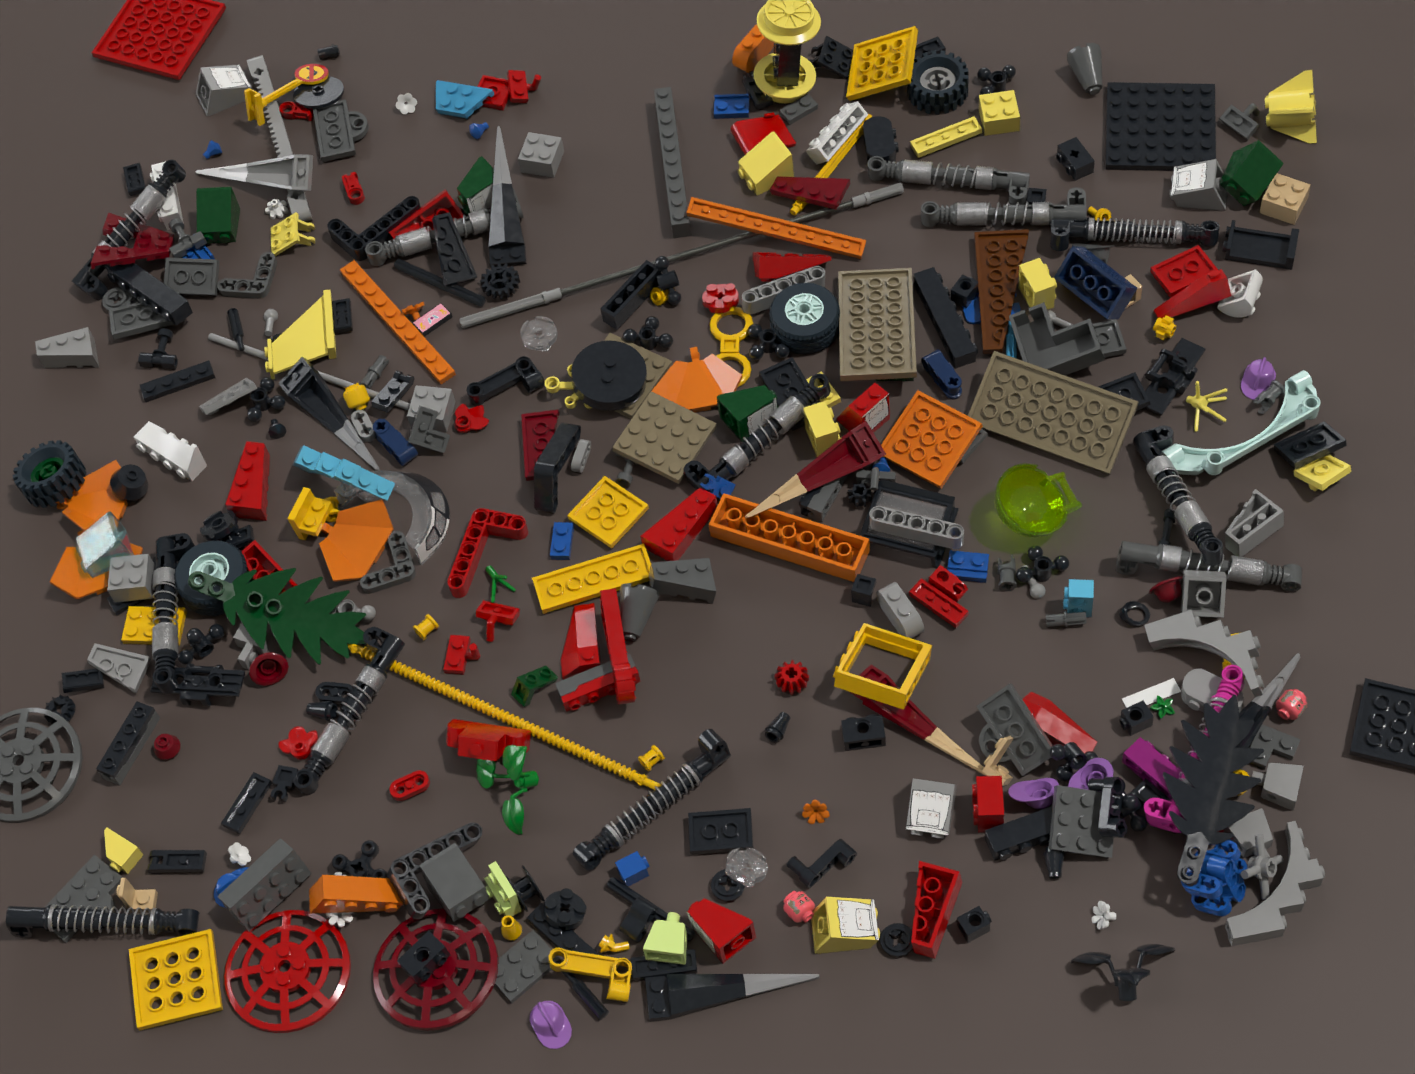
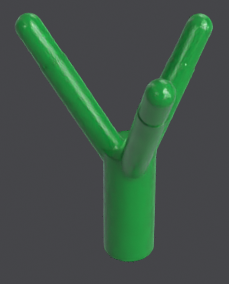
[485,565,516,603]

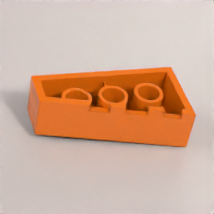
[309,875,403,914]

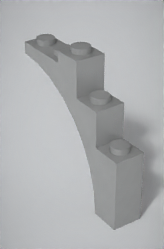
[1144,610,1264,697]
[1225,821,1325,946]

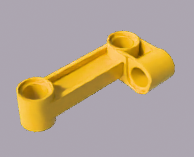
[549,948,632,1002]

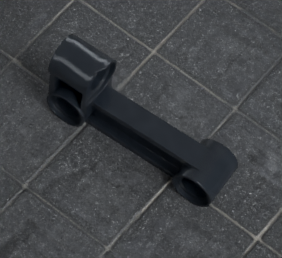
[466,356,545,406]

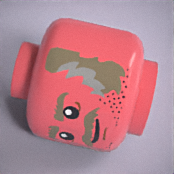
[1276,689,1307,720]
[783,891,815,923]

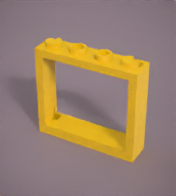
[833,623,932,710]

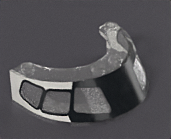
[334,470,450,565]

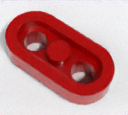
[389,770,430,801]

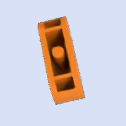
[732,24,775,73]

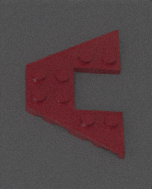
[91,213,174,269]

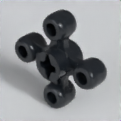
[332,840,389,878]

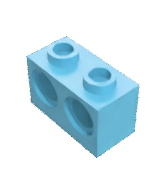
[1063,579,1094,617]

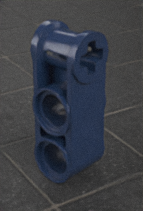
[921,350,962,399]
[373,419,418,466]

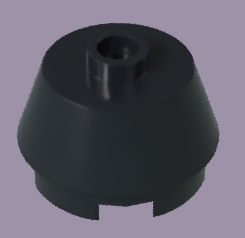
[110,464,148,502]

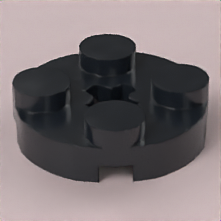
[200,510,239,541]
[543,888,587,930]

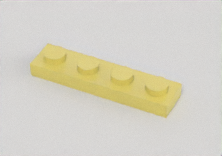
[910,116,982,158]

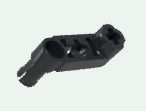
[1088,777,1127,838]
[786,839,857,888]

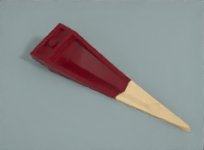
[745,421,886,518]
[848,665,988,776]

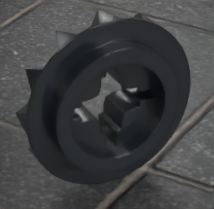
[44,695,76,724]
[711,869,745,902]
[880,923,913,958]

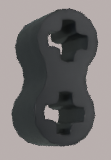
[619,897,658,943]

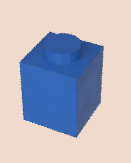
[615,851,650,887]

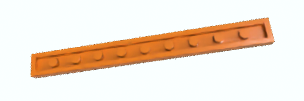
[686,197,866,259]
[340,260,456,385]

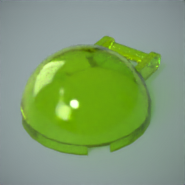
[995,463,1082,538]

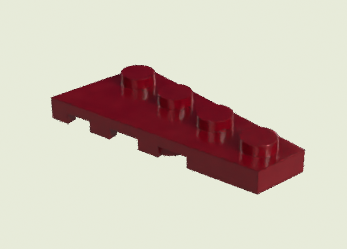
[770,176,850,210]
[521,409,559,481]

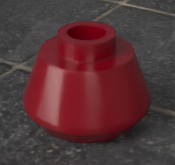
[153,734,181,760]

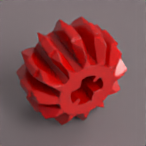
[775,659,809,695]

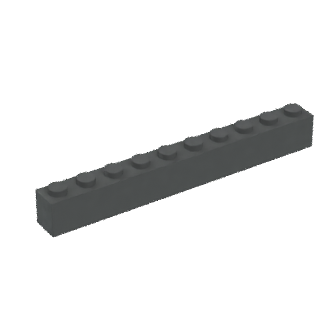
[654,87,691,238]

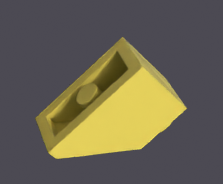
[104,828,143,874]

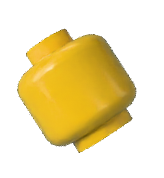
[343,383,370,410]

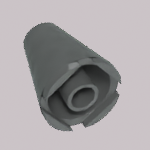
[1067,43,1103,95]
[620,583,659,641]

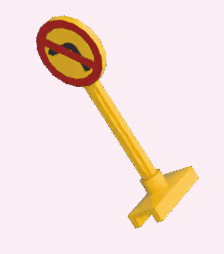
[244,64,329,126]

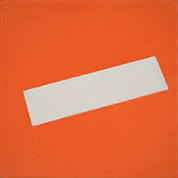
[1122,678,1181,708]

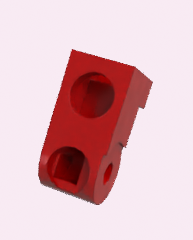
[928,565,968,602]

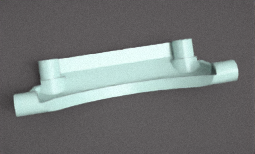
[1161,370,1321,475]

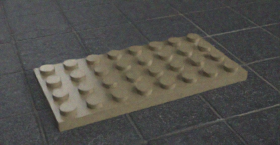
[838,268,917,381]
[968,351,1139,475]

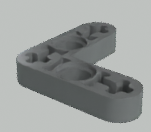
[217,252,277,299]
[360,531,416,594]

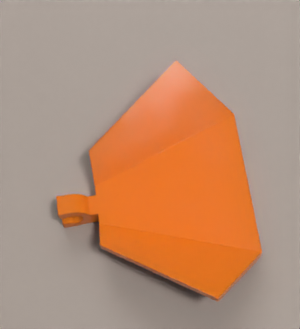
[652,347,743,413]
[56,460,128,534]
[319,499,394,582]
[50,530,143,599]

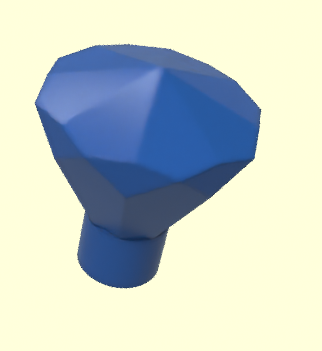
[469,122,489,139]
[203,140,222,159]
[872,457,890,472]

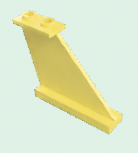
[264,290,336,379]

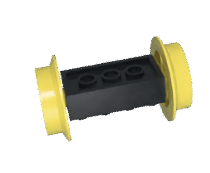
[754,0,821,104]

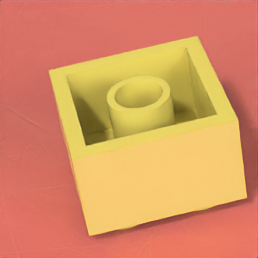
[979,90,1020,136]
[1018,258,1057,310]
[803,401,840,457]

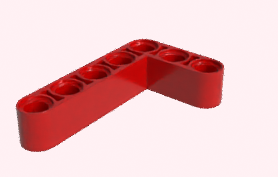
[447,508,529,598]

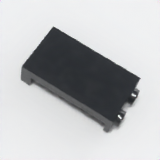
[1222,220,1299,270]

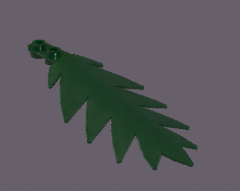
[188,568,366,665]

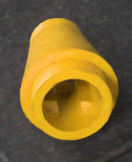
[501,915,522,940]

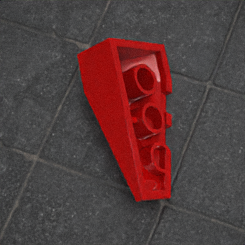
[389,189,464,239]
[753,252,831,282]
[1154,269,1231,319]

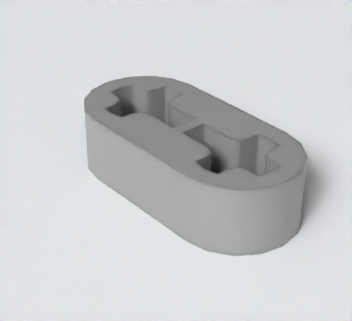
[351,410,376,442]
[571,439,591,473]

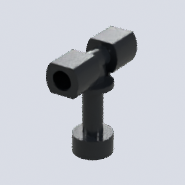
[138,328,178,369]

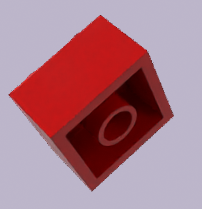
[972,776,1004,833]

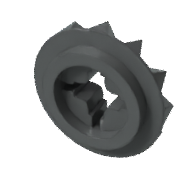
[102,287,130,311]

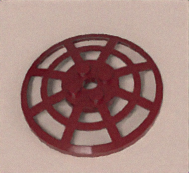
[373,908,499,1031]

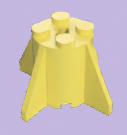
[1265,70,1317,143]

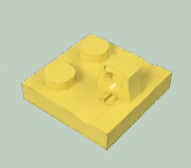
[1293,454,1351,491]

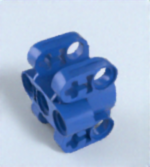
[1181,840,1248,916]

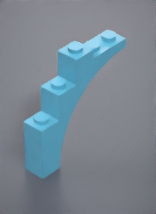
[293,445,395,501]

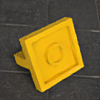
[287,487,334,540]

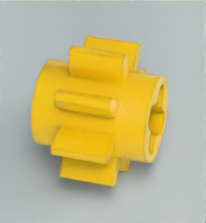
[1153,316,1177,340]

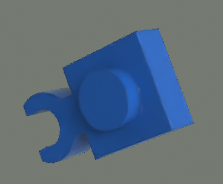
[700,474,736,499]

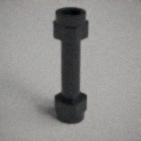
[1158,509,1176,545]

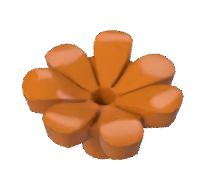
[401,302,424,321]
[802,800,830,824]

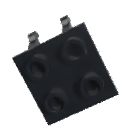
[809,36,853,79]

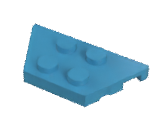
[436,80,495,118]

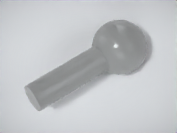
[264,309,278,336]
[1048,310,1073,328]
[1022,565,1046,599]

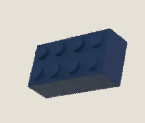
[1054,246,1138,319]

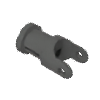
[1253,380,1286,414]
[998,555,1017,591]

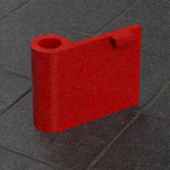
[730,112,796,155]

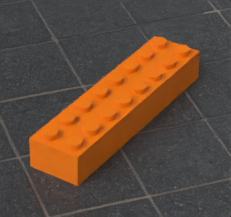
[709,493,870,582]

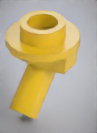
[1087,206,1111,221]
[650,287,676,306]
[598,934,629,953]

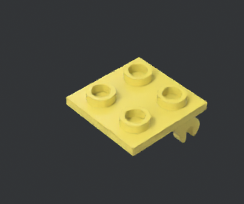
[271,212,315,256]

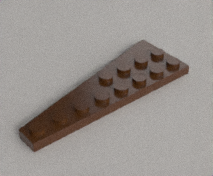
[974,229,1029,354]

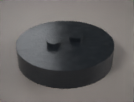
[571,340,647,411]

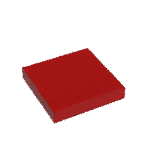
[477,75,510,111]

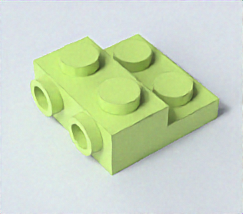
[484,861,521,917]

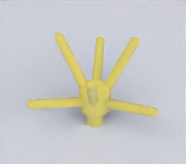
[1186,381,1227,432]

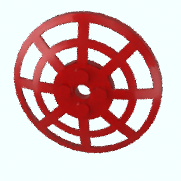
[224,910,351,1033]

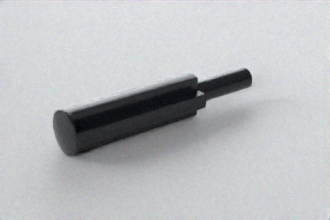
[227,308,245,351]
[562,971,609,1020]

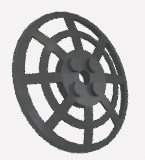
[0,708,83,823]

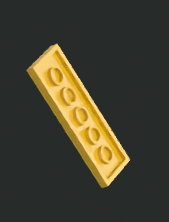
[532,544,651,614]

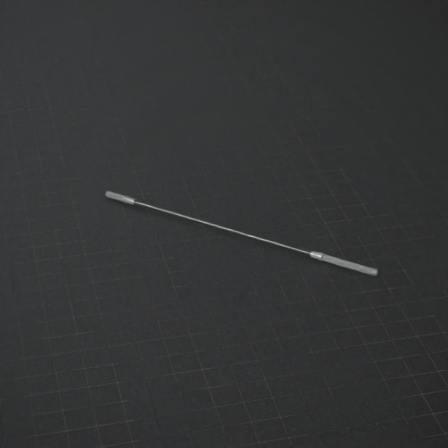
[460,183,904,328]

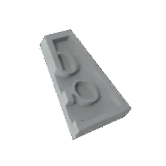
[199,378,257,415]
[87,643,151,693]

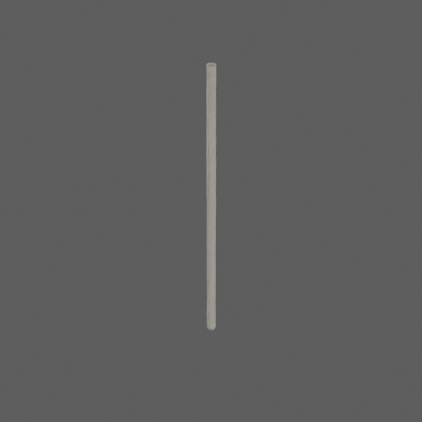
[208,333,410,410]

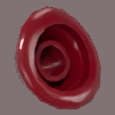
[1149,576,1183,603]
[249,652,289,686]

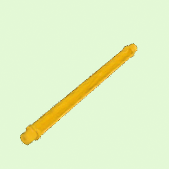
[790,114,872,216]

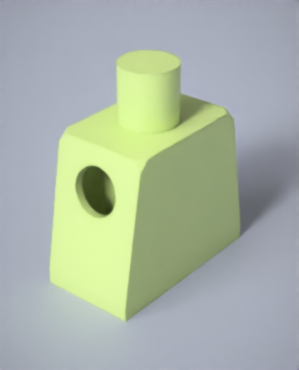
[643,912,687,965]

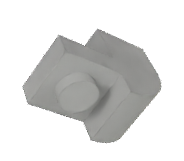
[233,622,268,670]

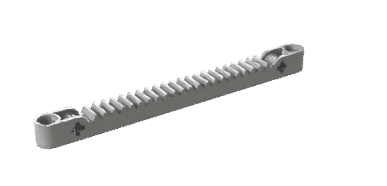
[247,55,313,222]

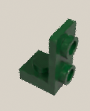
[511,666,558,707]

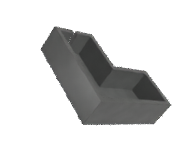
[1009,302,1105,376]

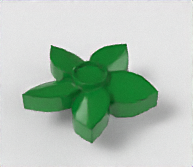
[1150,696,1175,720]

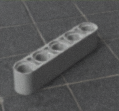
[742,266,825,314]
[869,506,964,549]

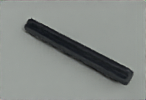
[606,877,695,942]

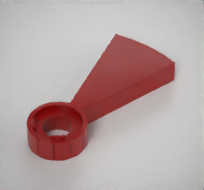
[600,588,636,705]

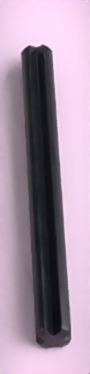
[394,259,486,307]

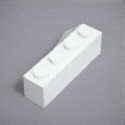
[134,421,207,481]

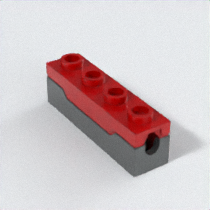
[555,653,641,712]

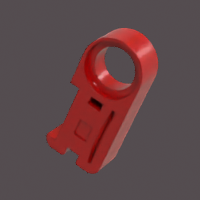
[279,102,314,121]
[342,172,365,205]

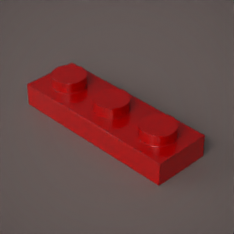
[909,578,969,628]

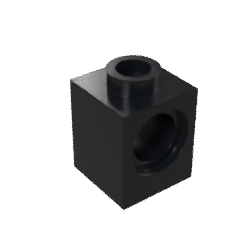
[951,274,978,308]
[1119,700,1154,736]
[957,906,992,943]

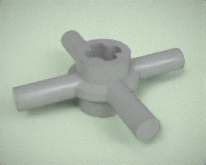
[1241,834,1284,900]

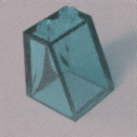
[76,511,134,578]

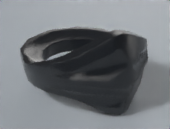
[1119,601,1150,627]

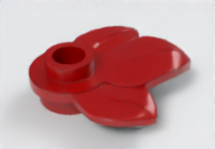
[454,403,489,433]
[279,726,318,760]

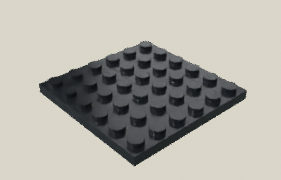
[1106,82,1216,171]

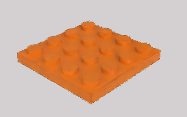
[881,390,983,489]

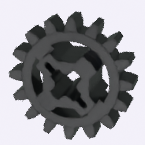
[480,263,520,300]

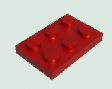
[1150,245,1218,298]

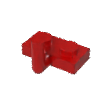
[507,70,541,103]
[476,600,520,642]
[443,635,480,675]

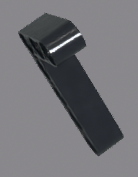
[327,196,421,261]
[534,423,581,513]
[388,822,482,919]

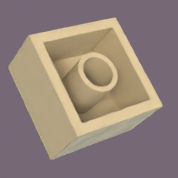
[1260,173,1311,225]

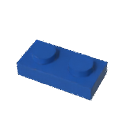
[550,522,574,560]

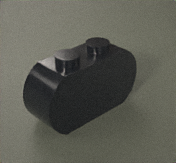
[863,116,899,169]

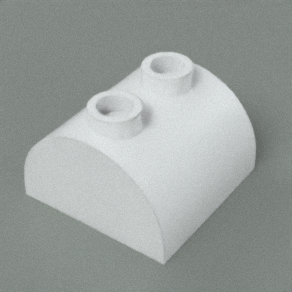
[1217,269,1263,317]

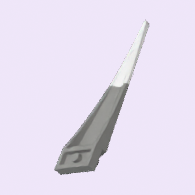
[195,154,313,191]

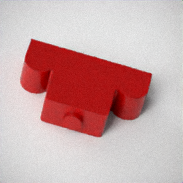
[446,719,531,761]

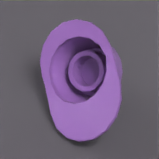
[1241,357,1276,400]
[1068,758,1114,792]
[1008,778,1059,809]
[529,1001,572,1049]

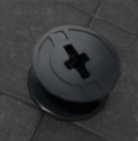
[505,865,545,912]

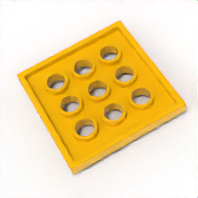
[846,26,918,101]
[129,929,223,1031]

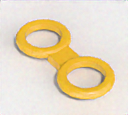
[709,306,753,388]

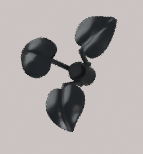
[1071,944,1175,1001]

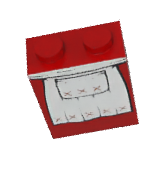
[836,383,890,433]
[687,898,756,964]

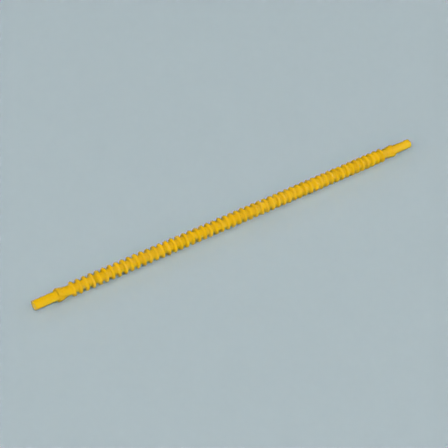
[347,644,662,790]

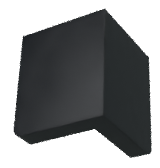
[851,574,876,607]

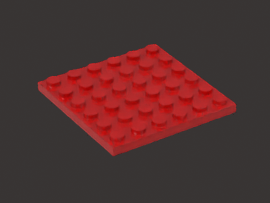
[91,0,226,80]

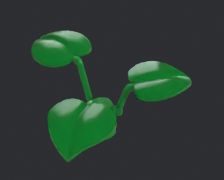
[476,745,539,835]

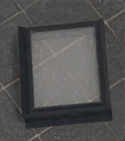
[859,479,959,568]

